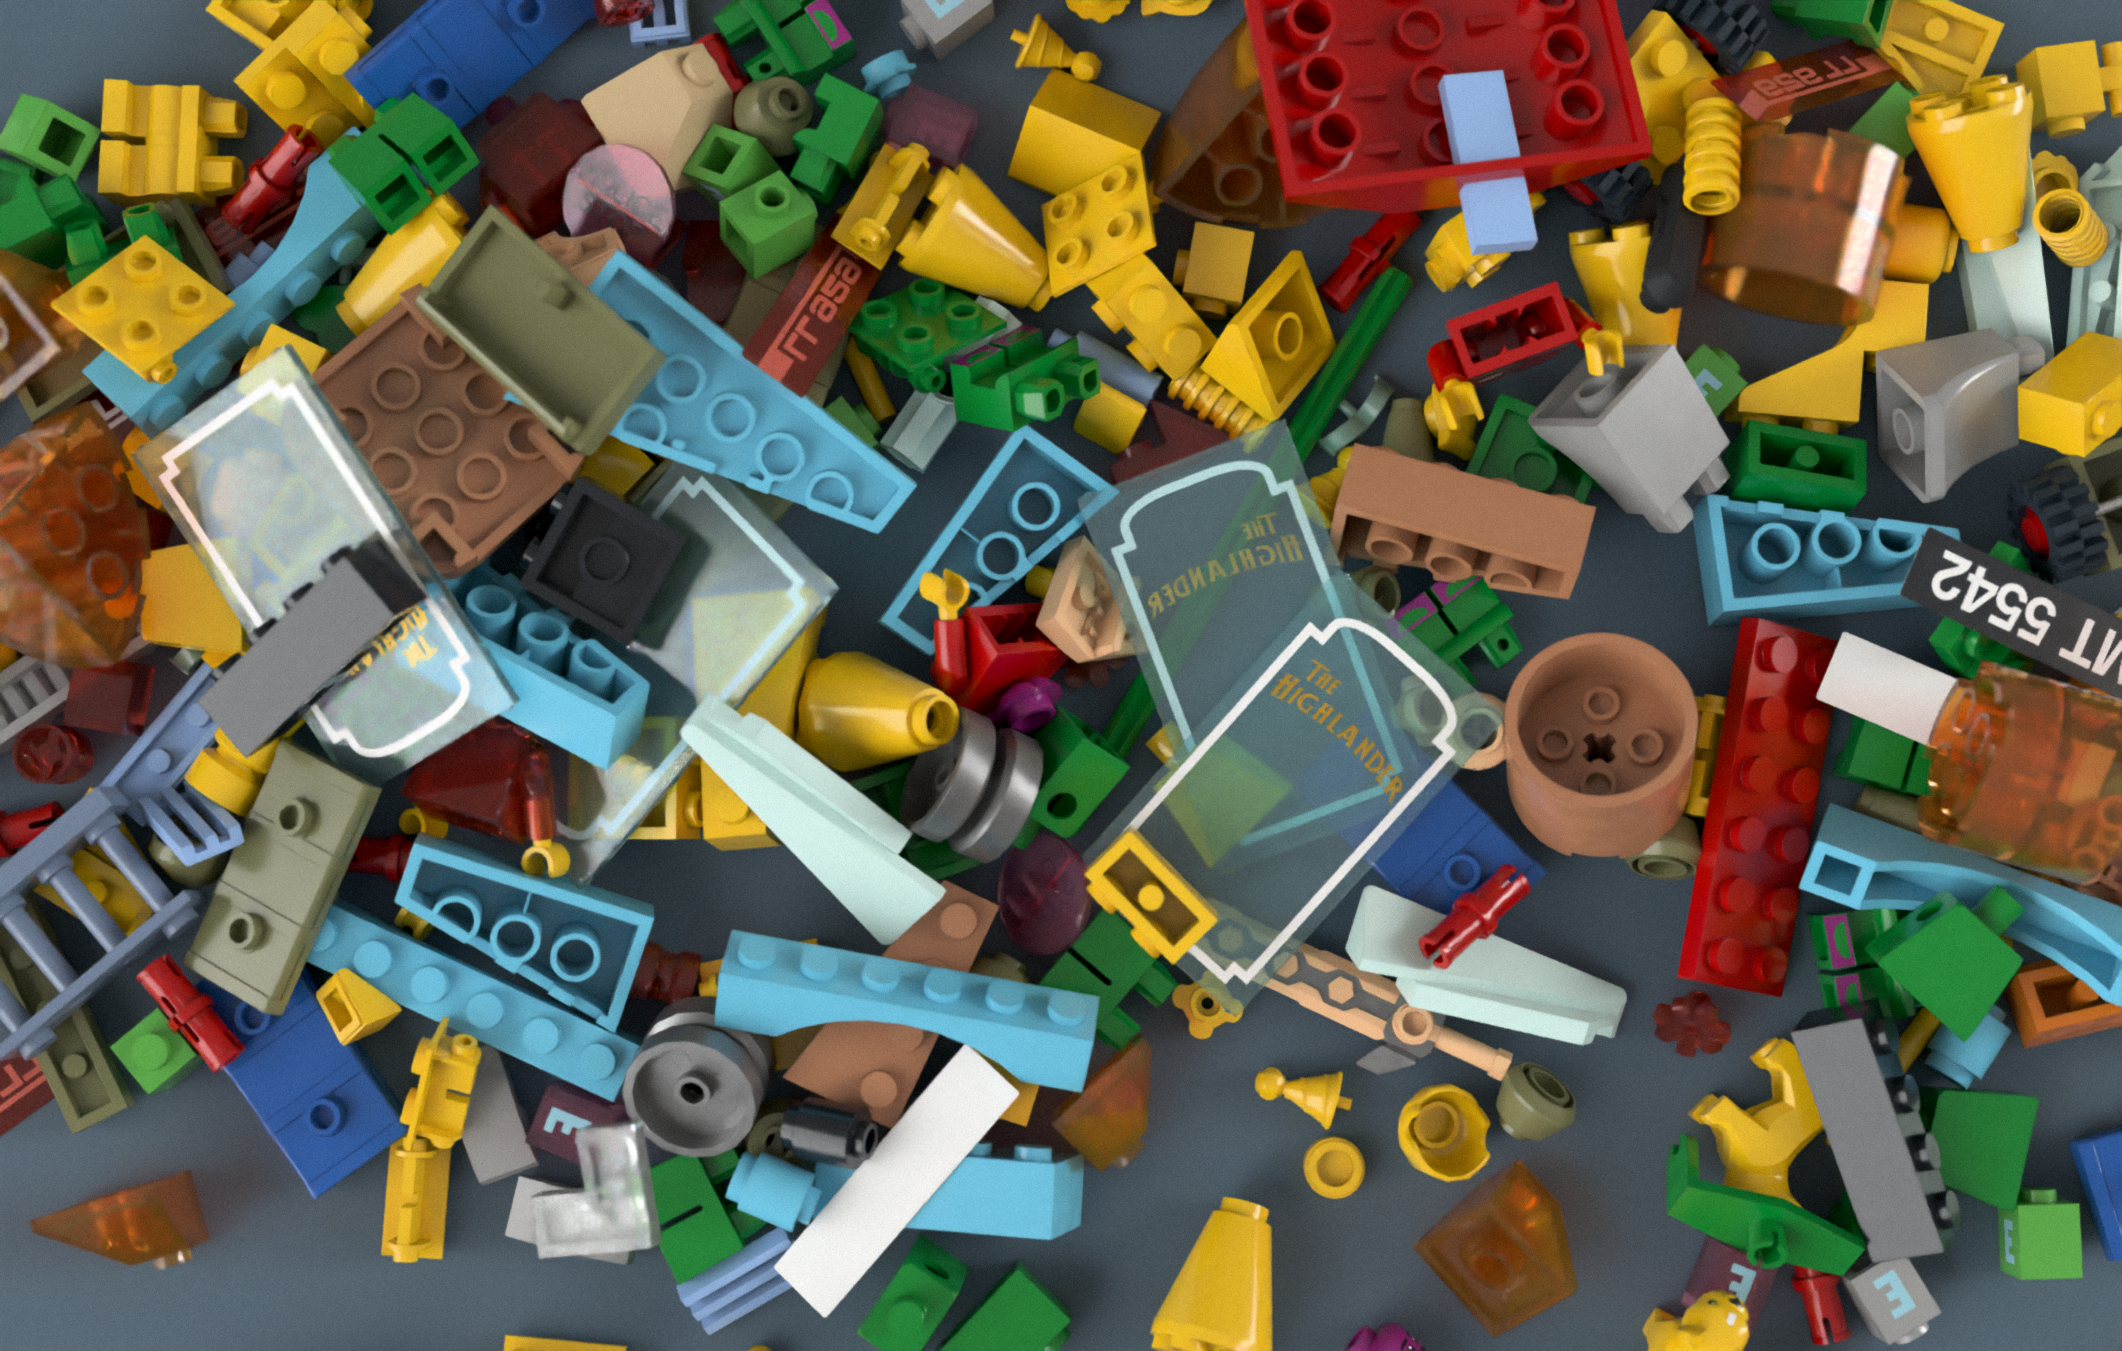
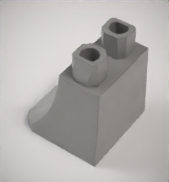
[1875,328,2045,503]
[1527,344,1730,533]

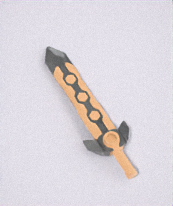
[1187,891,1513,1081]

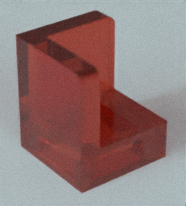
[62,653,155,737]

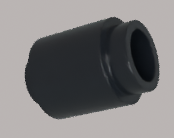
[780,1097,878,1170]

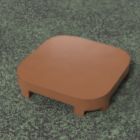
[283,283,587,582]

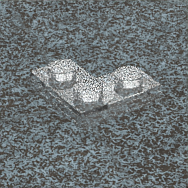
[529,1120,662,1258]

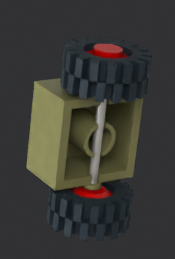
[2006,436,2122,585]

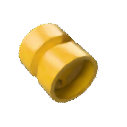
[184,727,296,818]

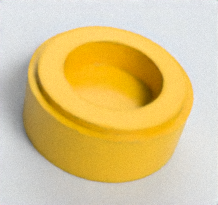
[1303,1135,1365,1199]

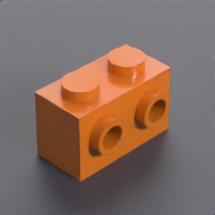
[2004,960,2122,1049]

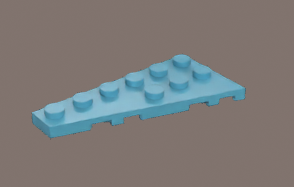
[503,249,917,534]

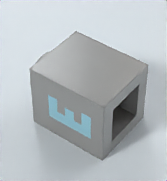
[899,0,995,61]
[1840,1250,1942,1345]

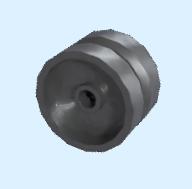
[899,706,1043,864]
[622,996,777,1157]

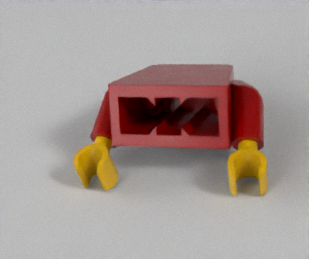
[1427,281,1625,430]
[919,565,1070,715]

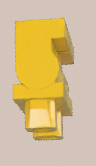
[97,79,248,207]

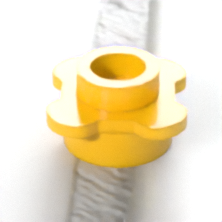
[1172,969,1243,1039]

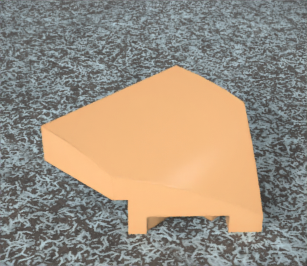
[1035,535,1157,663]

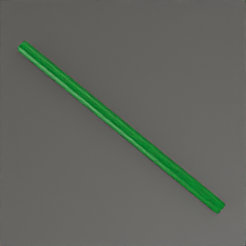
[1074,266,1412,834]

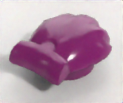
[985,676,1063,734]

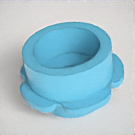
[861,49,917,101]

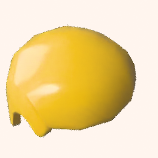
[1398,1083,1491,1182]

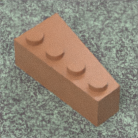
[1324,443,1596,600]
[782,878,1000,1129]

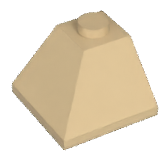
[581,43,733,203]

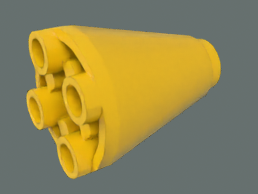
[1905,74,2034,253]
[895,163,1052,312]
[335,188,471,337]
[1568,220,1682,348]
[796,651,959,772]
[1150,1197,1272,1351]

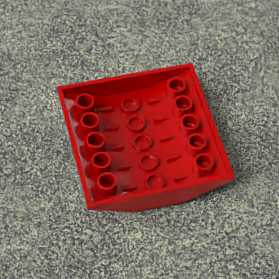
[1243,0,1653,214]

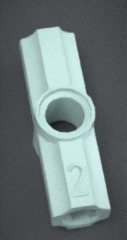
[880,295,1022,474]

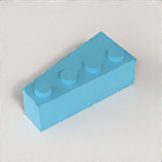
[877,425,1120,656]
[1693,494,1961,627]
[397,556,650,771]
[394,831,655,1034]
[813,1140,1085,1240]

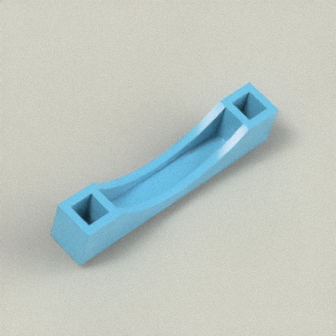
[82,125,383,440]
[1799,803,2122,1007]
[306,898,644,1102]
[714,930,1100,1093]

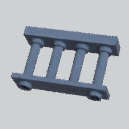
[0,786,210,1061]

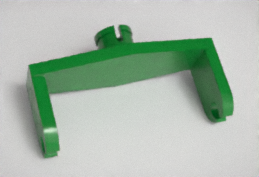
[1666,1133,1865,1276]

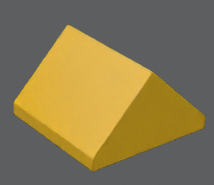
[1007,67,1162,197]
[1200,250,1337,421]

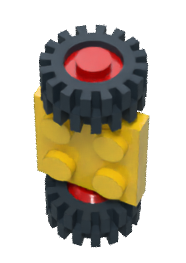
[1554,0,1769,225]

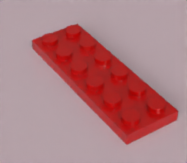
[1677,617,1839,998]

